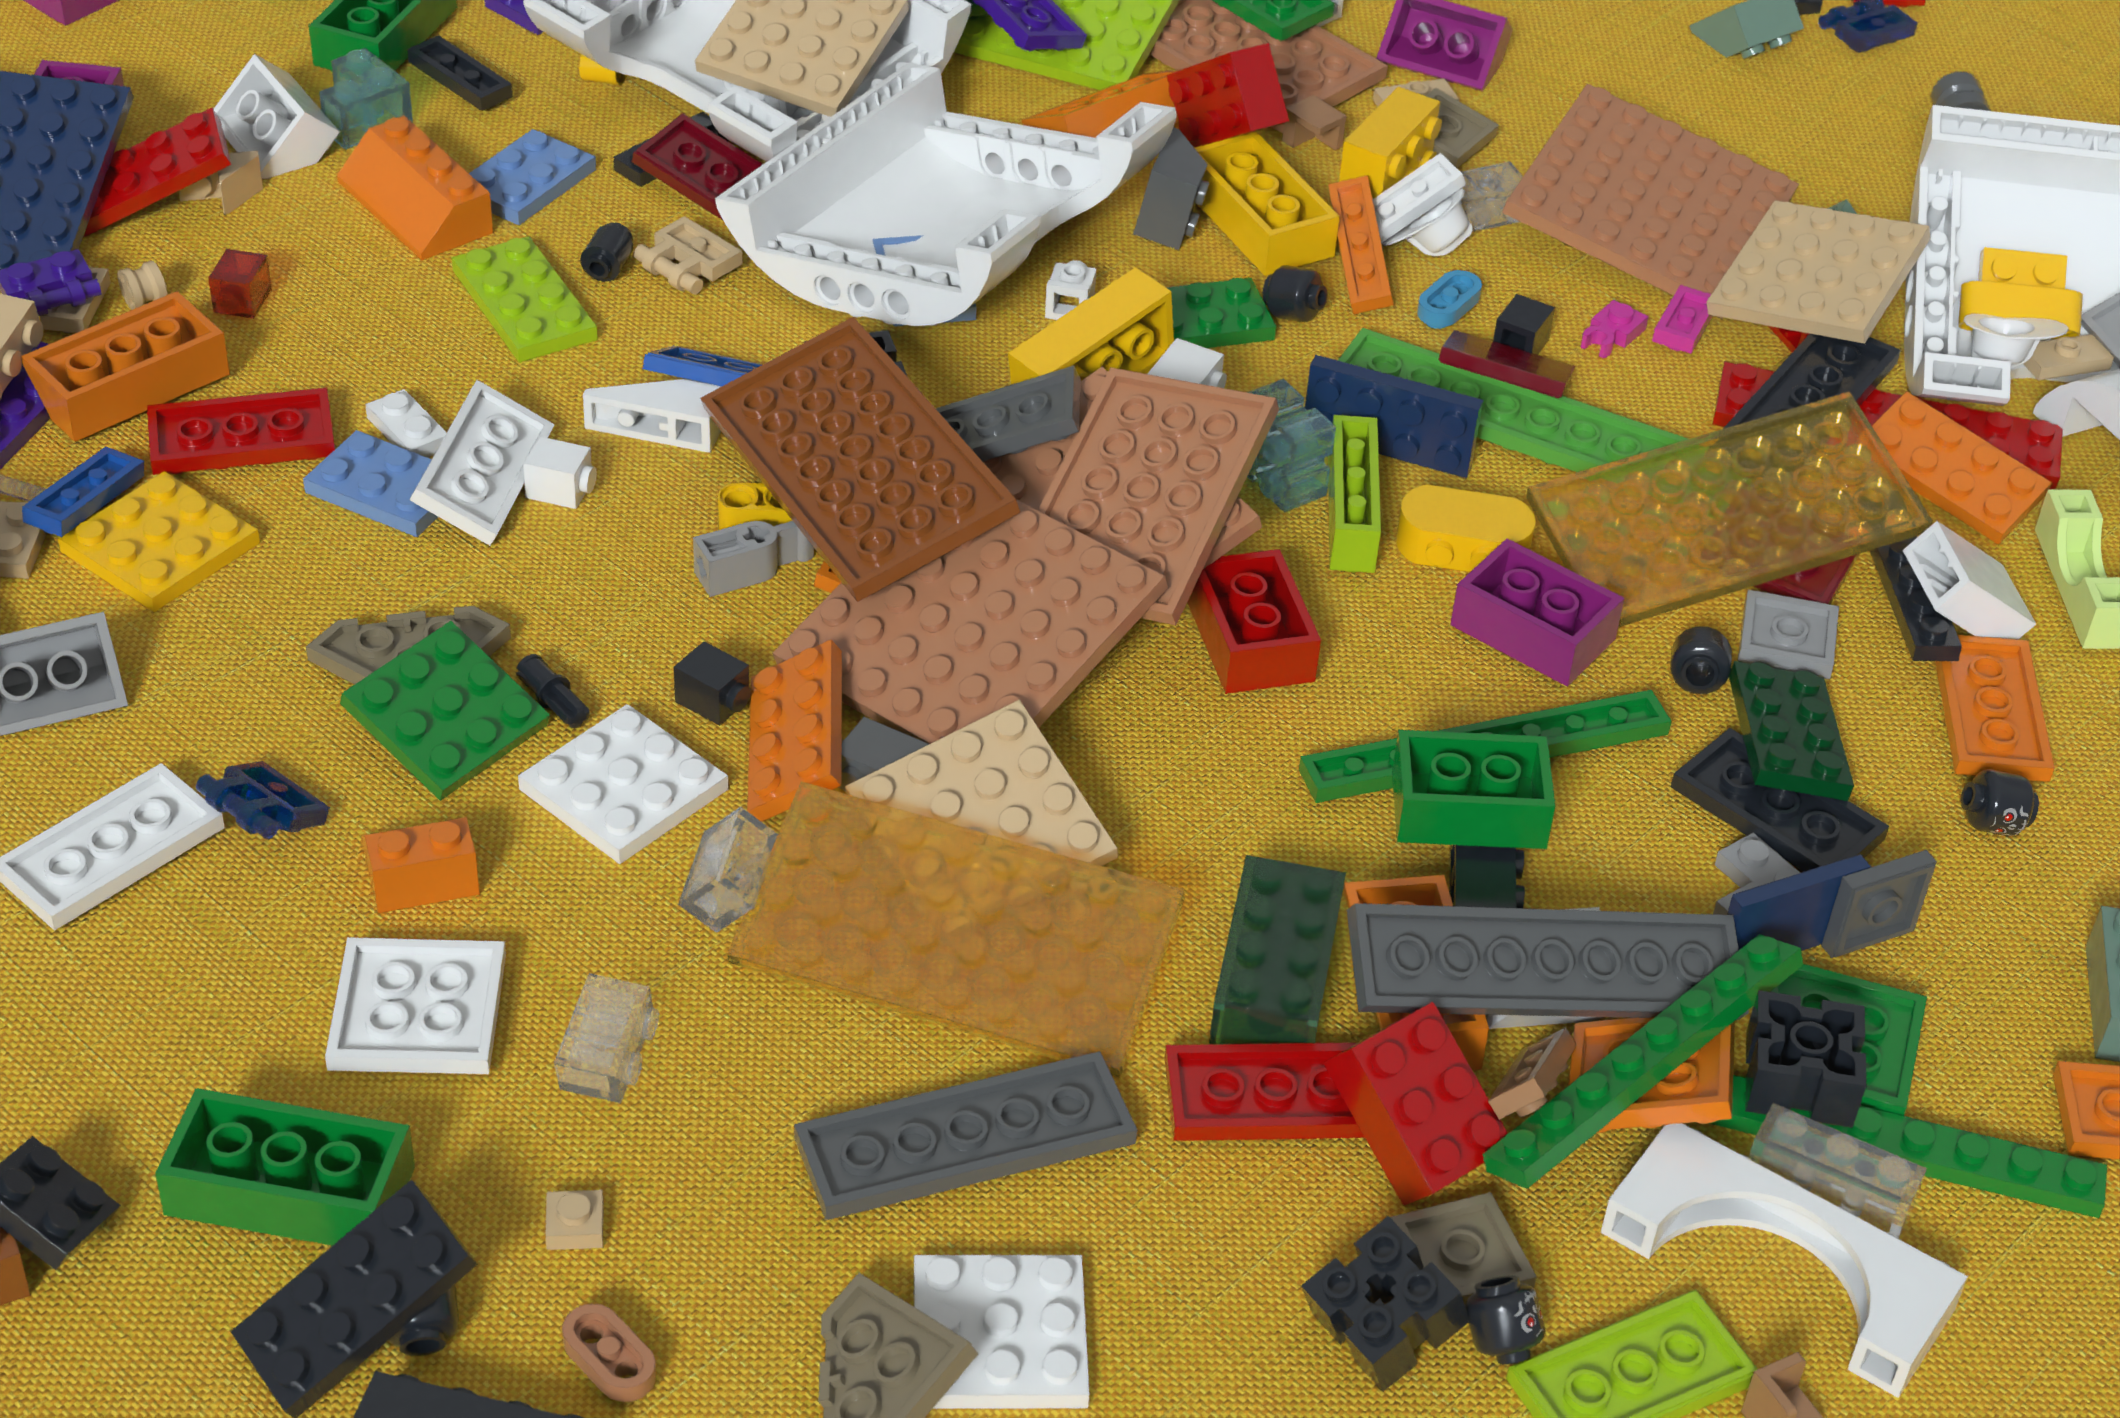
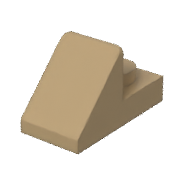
[179,151,263,215]

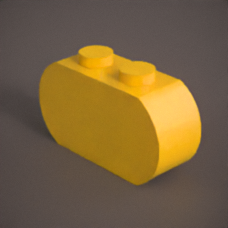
[1396,484,1536,572]

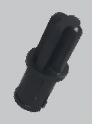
[516,654,590,728]

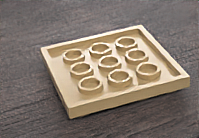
[695,0,909,117]
[1707,201,1930,344]
[845,700,1118,948]

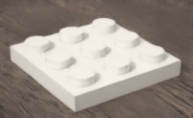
[518,704,728,864]
[325,937,506,1074]
[914,1255,1089,1409]

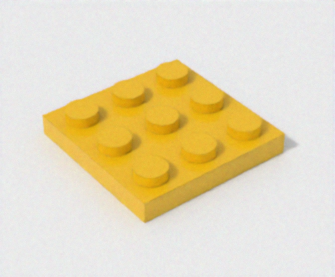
[58,471,260,612]

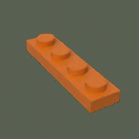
[1328,175,1394,314]

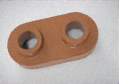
[562,1304,656,1402]

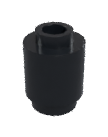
[580,222,633,282]

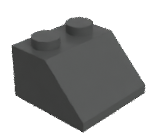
[1133,127,1210,250]

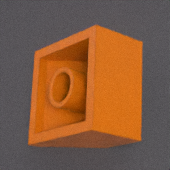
[361,817,480,913]

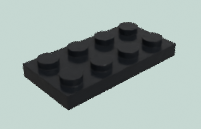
[1671,728,1889,872]
[230,1179,478,1418]

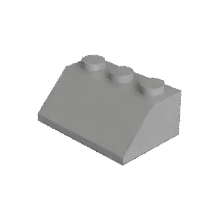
[0,612,128,736]

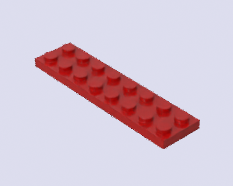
[1712,362,2063,490]

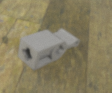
[693,521,814,597]

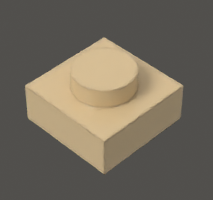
[545,1190,603,1250]

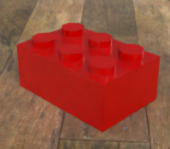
[1166,43,1289,148]
[1187,549,1321,694]
[1323,1002,1508,1206]

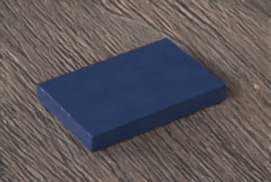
[1727,855,1871,951]

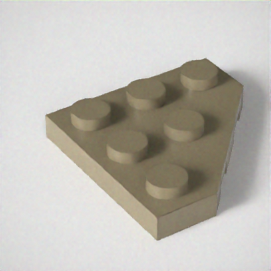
[306,606,511,684]
[819,1273,978,1418]

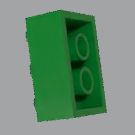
[1392,730,1556,849]

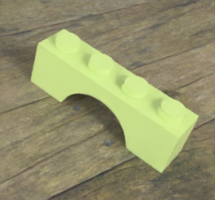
[2035,489,2120,649]

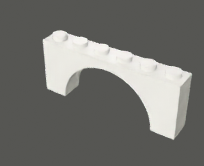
[1601,1123,1968,1398]

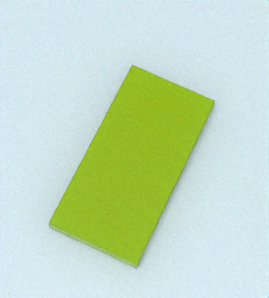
[1506,1289,1758,1418]

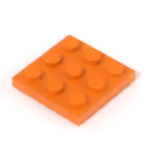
[1569,1017,1735,1133]

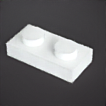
[365,389,447,458]

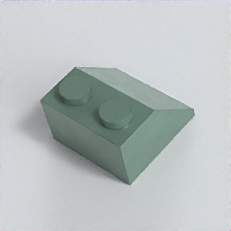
[1690,0,1804,59]

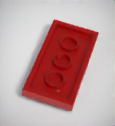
[83,107,232,238]
[147,388,335,475]
[1164,1042,1365,1141]

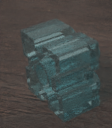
[1247,379,1336,512]

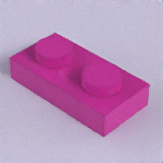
[1652,285,1713,354]

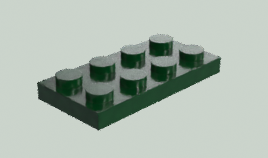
[1729,661,1854,801]

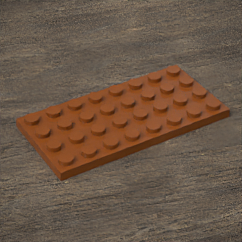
[700,317,1020,602]

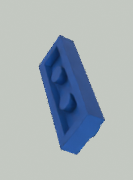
[22,447,144,537]

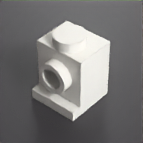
[1045,260,1096,320]

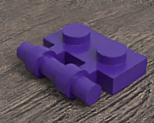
[0,249,102,316]

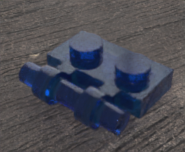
[1818,0,1918,53]
[196,761,330,839]

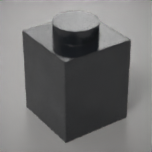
[1493,294,1555,355]
[673,641,751,726]

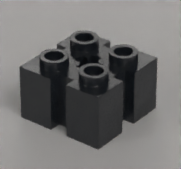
[1745,990,1867,1128]
[1301,1216,1469,1392]

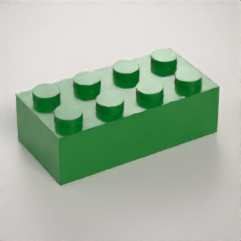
[309,0,457,84]
[155,1088,415,1246]

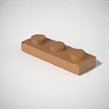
[1488,1028,1577,1119]

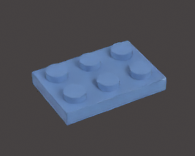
[469,129,596,225]
[303,430,438,537]

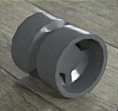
[1931,72,1991,111]

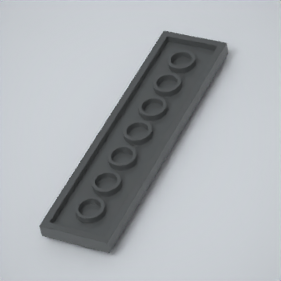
[1347,903,1749,1020]

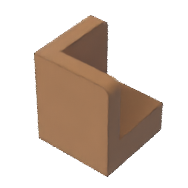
[1282,95,1346,150]
[1741,1352,1823,1418]

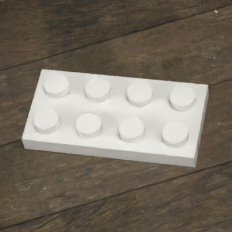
[409,380,555,546]
[0,763,224,931]

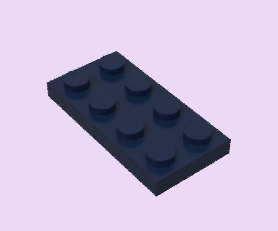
[1302,355,1483,478]

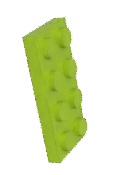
[452,236,598,362]

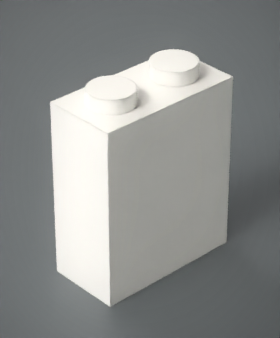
[1903,521,2036,640]

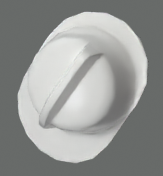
[1382,189,1473,256]
[1963,314,2068,368]

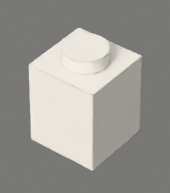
[523,436,597,509]

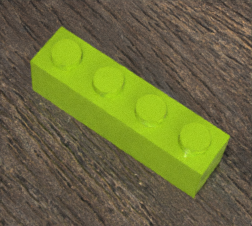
[1328,415,1381,573]

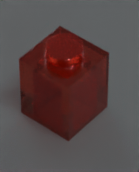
[208,249,272,319]

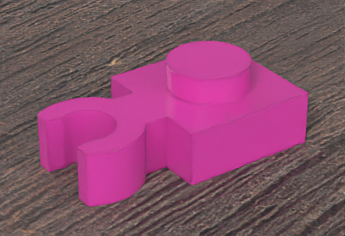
[1580,300,1649,358]

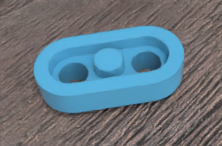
[1417,270,1482,329]

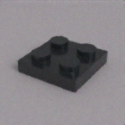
[0,1136,121,1270]

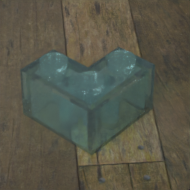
[319,48,413,150]

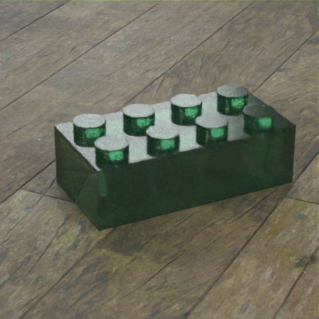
[1209,855,1346,1044]

